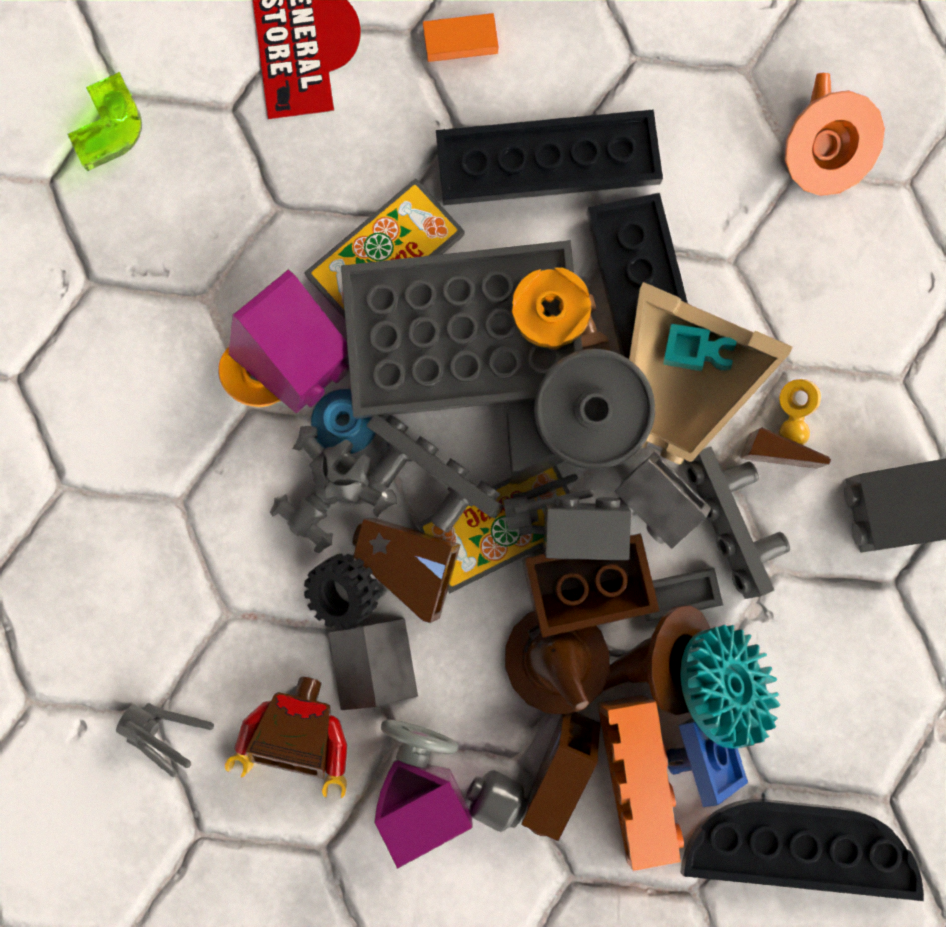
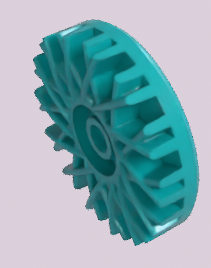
[680,625,781,749]

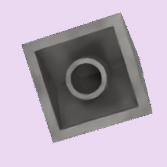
[329,619,418,710]

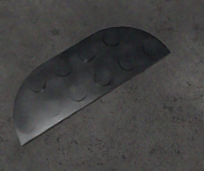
[680,799,924,902]

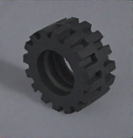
[304,553,380,631]

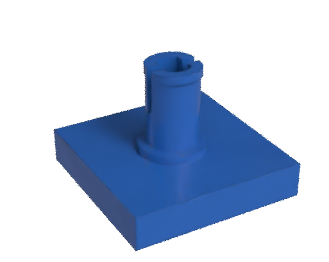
[666,718,748,807]

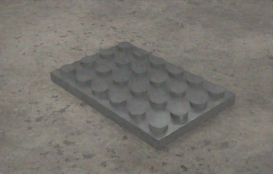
[341,240,583,419]

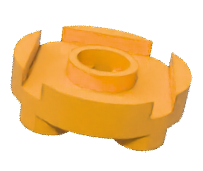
[512,268,591,350]

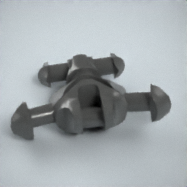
[270,425,397,553]

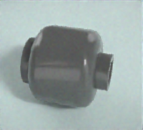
[466,770,528,832]

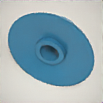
[311,389,376,454]

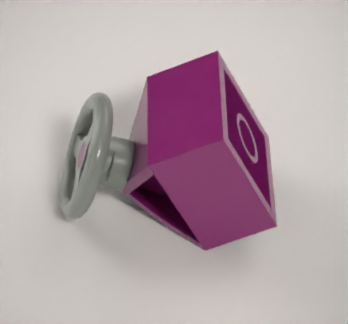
[374,720,473,869]

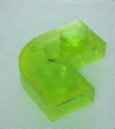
[67,72,142,171]

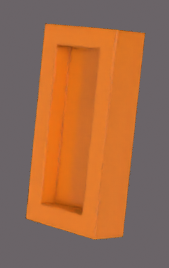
[423,13,499,62]

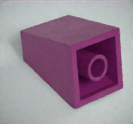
[228,269,349,414]

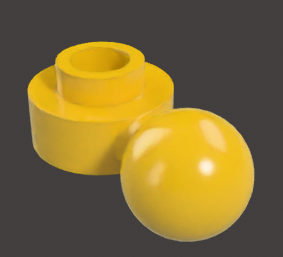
[779,379,821,445]

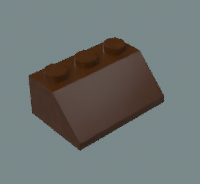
[522,533,660,637]

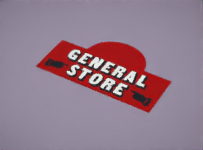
[253,0,361,120]

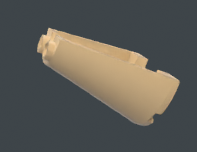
[629,282,793,465]

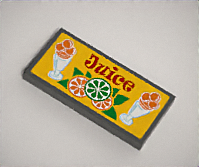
[304,178,465,319]
[416,465,570,594]

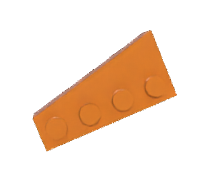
[597,695,684,871]

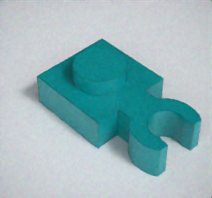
[663,324,737,371]

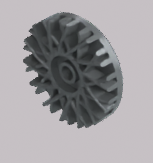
[534,349,655,469]

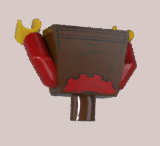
[225,677,347,798]

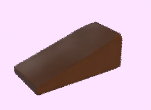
[740,427,831,469]

